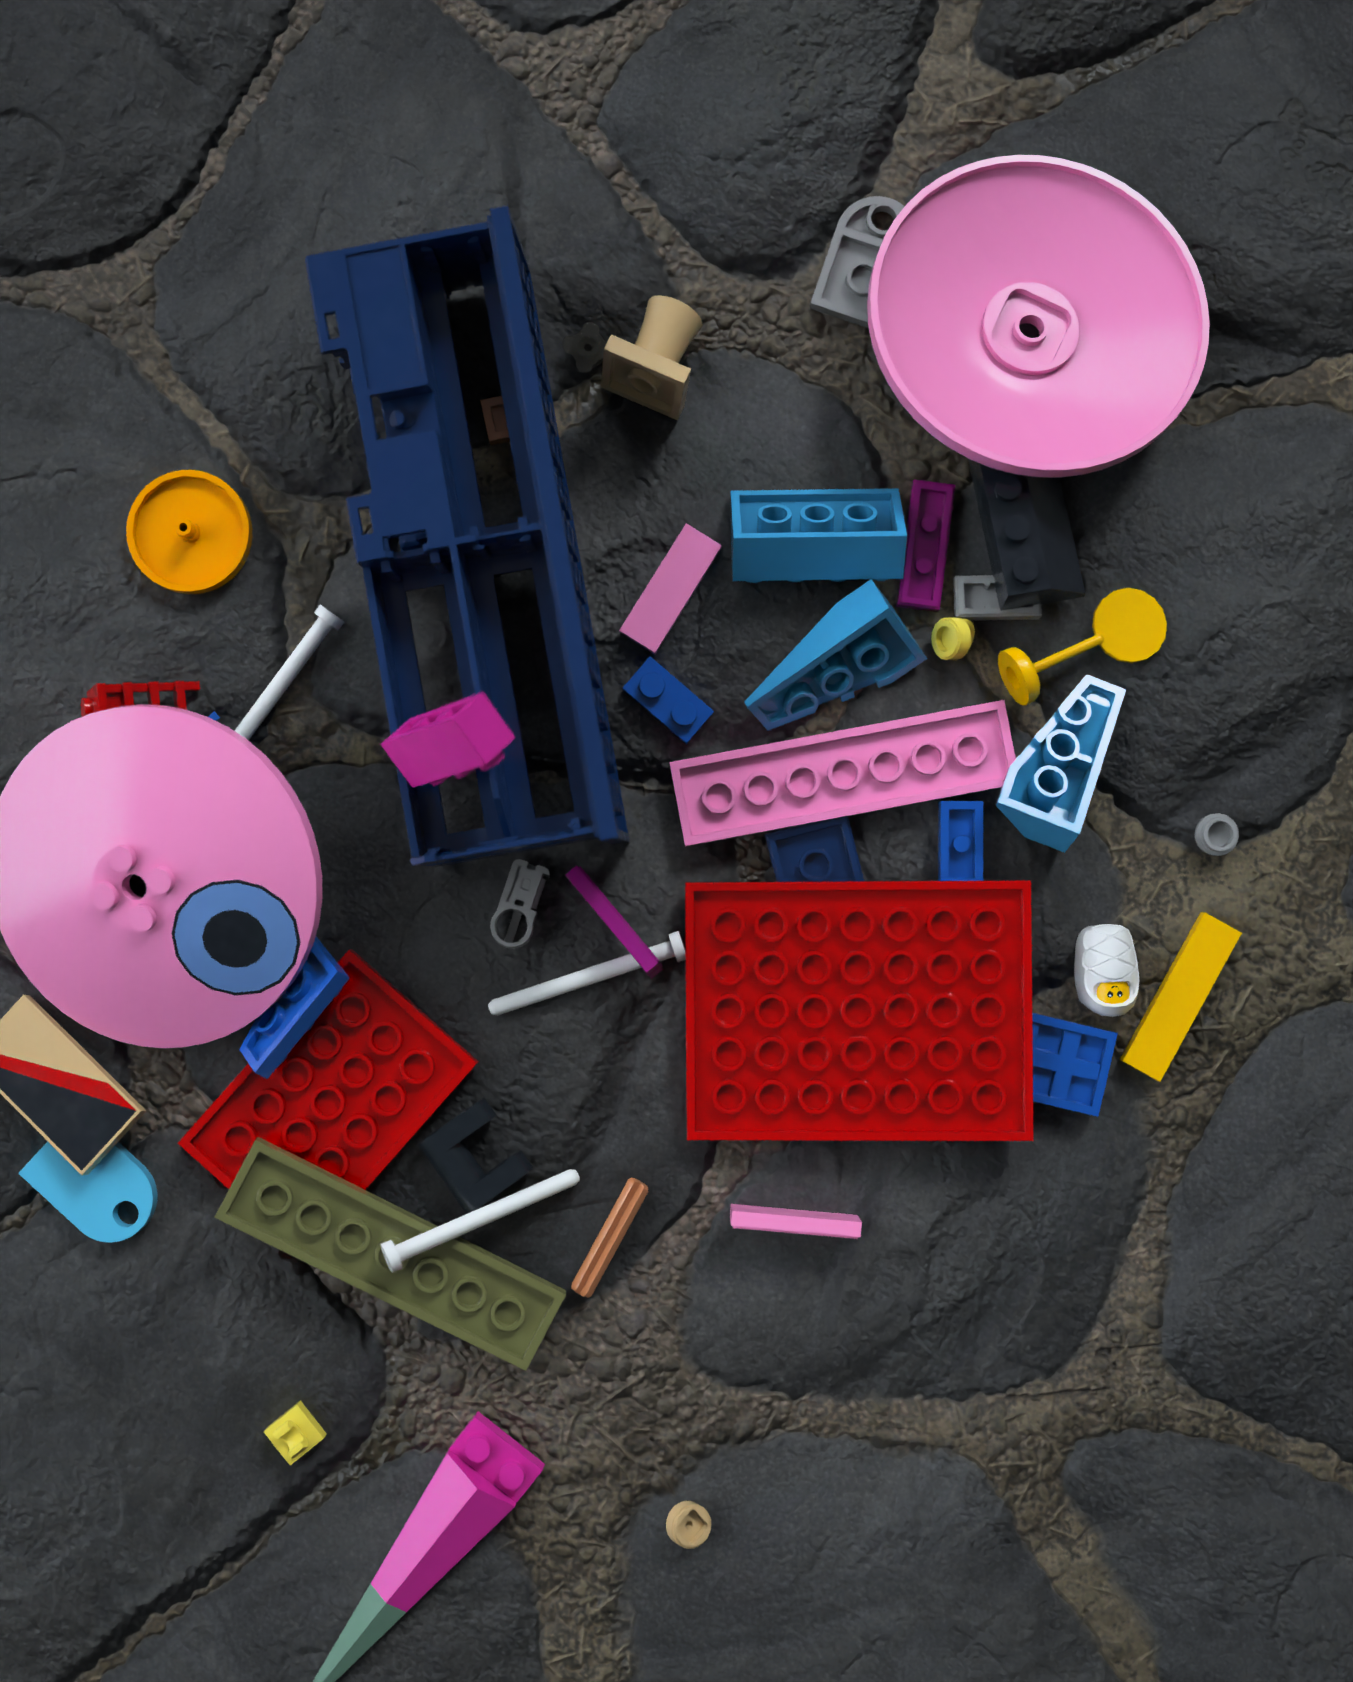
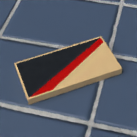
[0,995,147,1175]

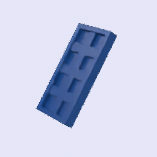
[1032,1012,1118,1117]

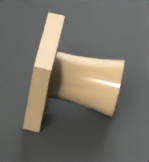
[601,295,703,420]

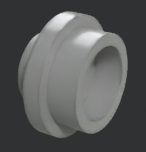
[1195,813,1239,856]

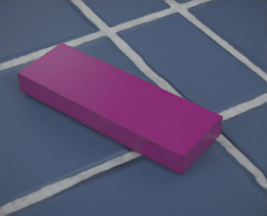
[896,480,955,612]
[566,866,663,979]

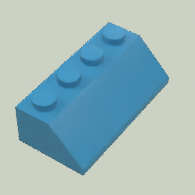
[730,488,907,583]

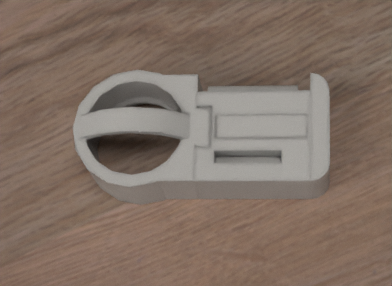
[490,859,550,949]

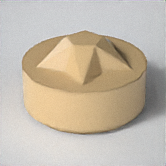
[666,1501,711,1549]

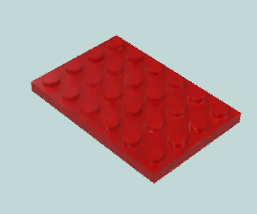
[178,949,479,1190]

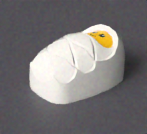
[1074,924,1139,1017]

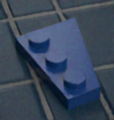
[239,936,350,1079]

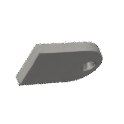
[809,196,905,328]

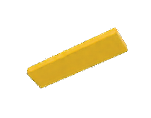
[1120,912,1242,1082]

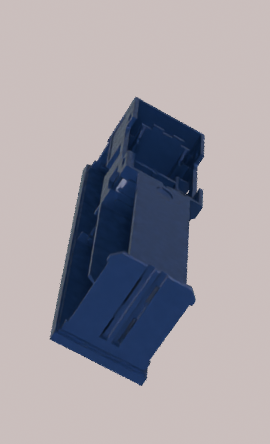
[305,205,630,867]

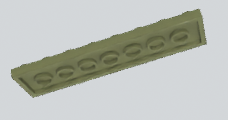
[214,1137,566,1371]

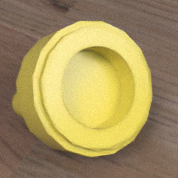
[931,617,975,660]

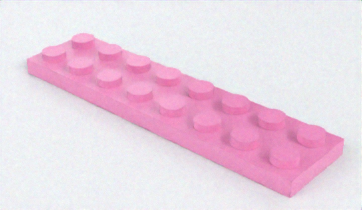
[669,700,1016,846]

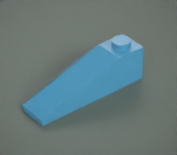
[744,579,927,731]
[996,674,1126,853]

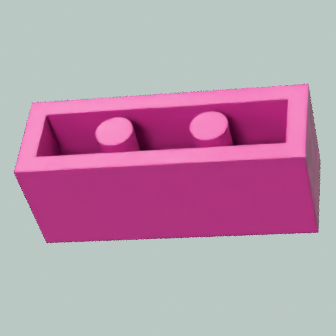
[380,692,515,788]

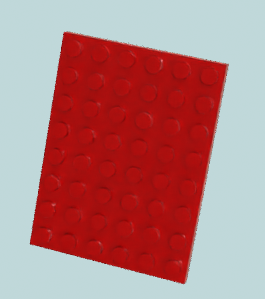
[685,880,1034,1141]

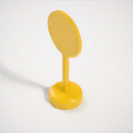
[998,588,1167,705]

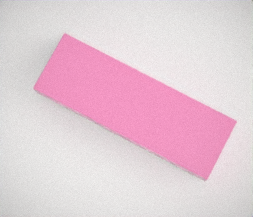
[619,523,722,654]
[730,1204,862,1239]

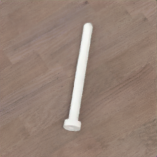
[235,604,344,741]
[488,931,686,1016]
[380,1169,580,1273]

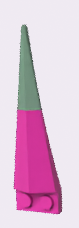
[313,1411,545,1682]

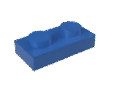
[622,656,714,745]
[938,801,983,881]

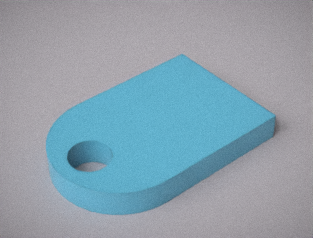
[18,1141,158,1243]

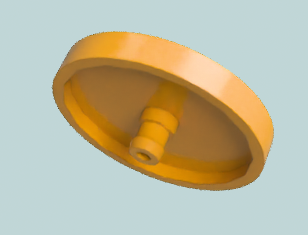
[126,470,253,594]

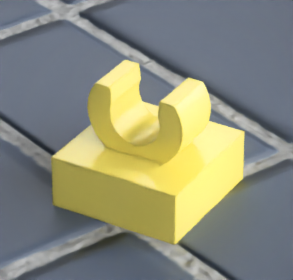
[264,1400,327,1465]

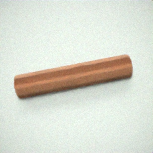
[571,1178,648,1298]

